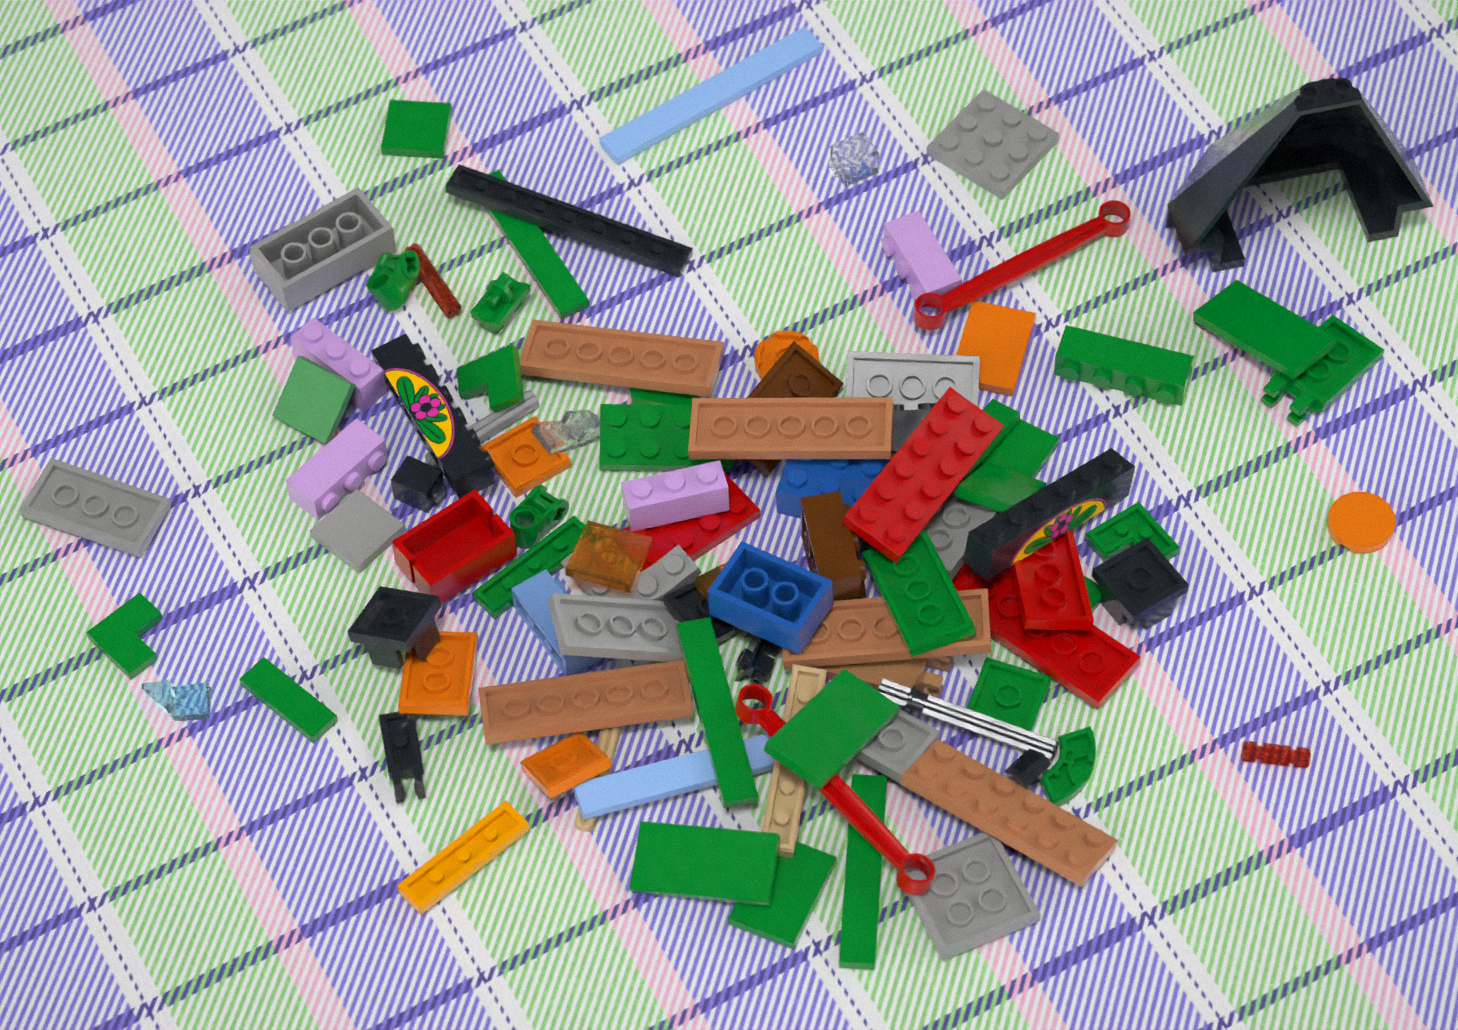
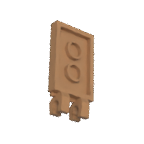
[812,656,954,699]

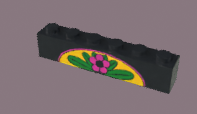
[371,333,496,499]
[963,448,1135,581]

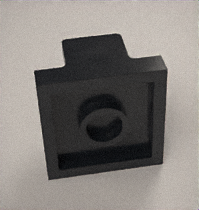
[1092,537,1189,630]
[347,586,442,669]

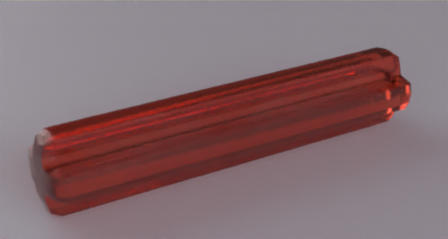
[404,243,462,319]

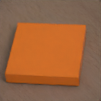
[479,416,572,498]
[520,732,612,799]

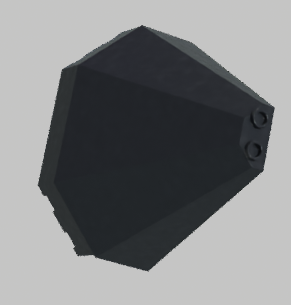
[1166,78,1434,273]

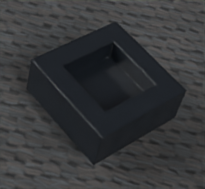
[1004,748,1051,787]

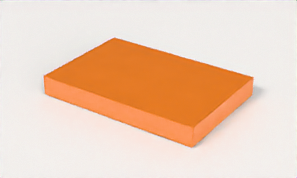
[956,300,1036,397]
[398,631,478,715]

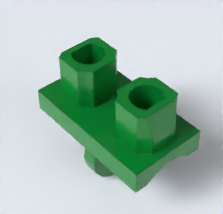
[471,272,531,334]

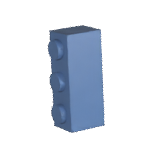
[511,569,602,676]

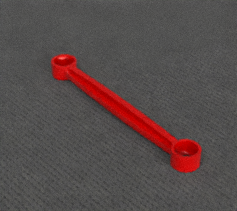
[913,200,1131,330]
[735,684,935,895]

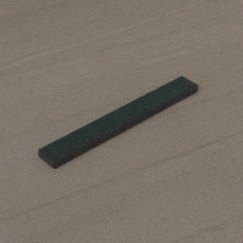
[445,164,693,277]

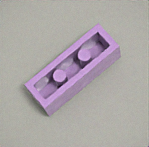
[881,210,962,313]
[290,317,387,412]
[286,418,388,520]
[621,460,729,532]

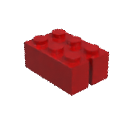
[392,489,517,604]

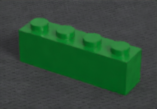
[1054,325,1194,406]

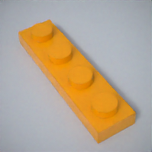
[397,801,530,915]

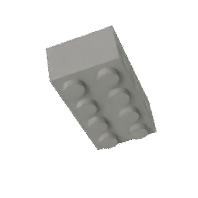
[249,187,396,312]

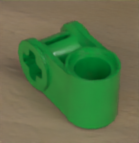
[366,250,420,312]
[509,484,569,549]

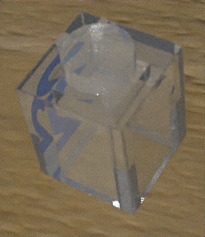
[828,131,879,187]

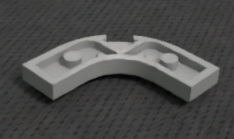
[560,541,702,601]

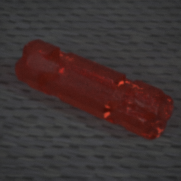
[1241,741,1311,768]

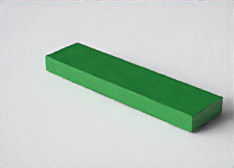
[472,515,597,620]

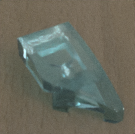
[142,680,212,721]

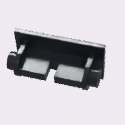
[735,632,780,685]

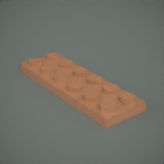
[519,320,724,397]
[688,397,894,459]
[783,588,992,669]
[478,660,694,745]
[900,739,1118,887]

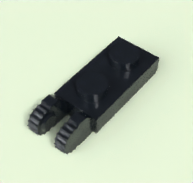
[378,711,426,803]

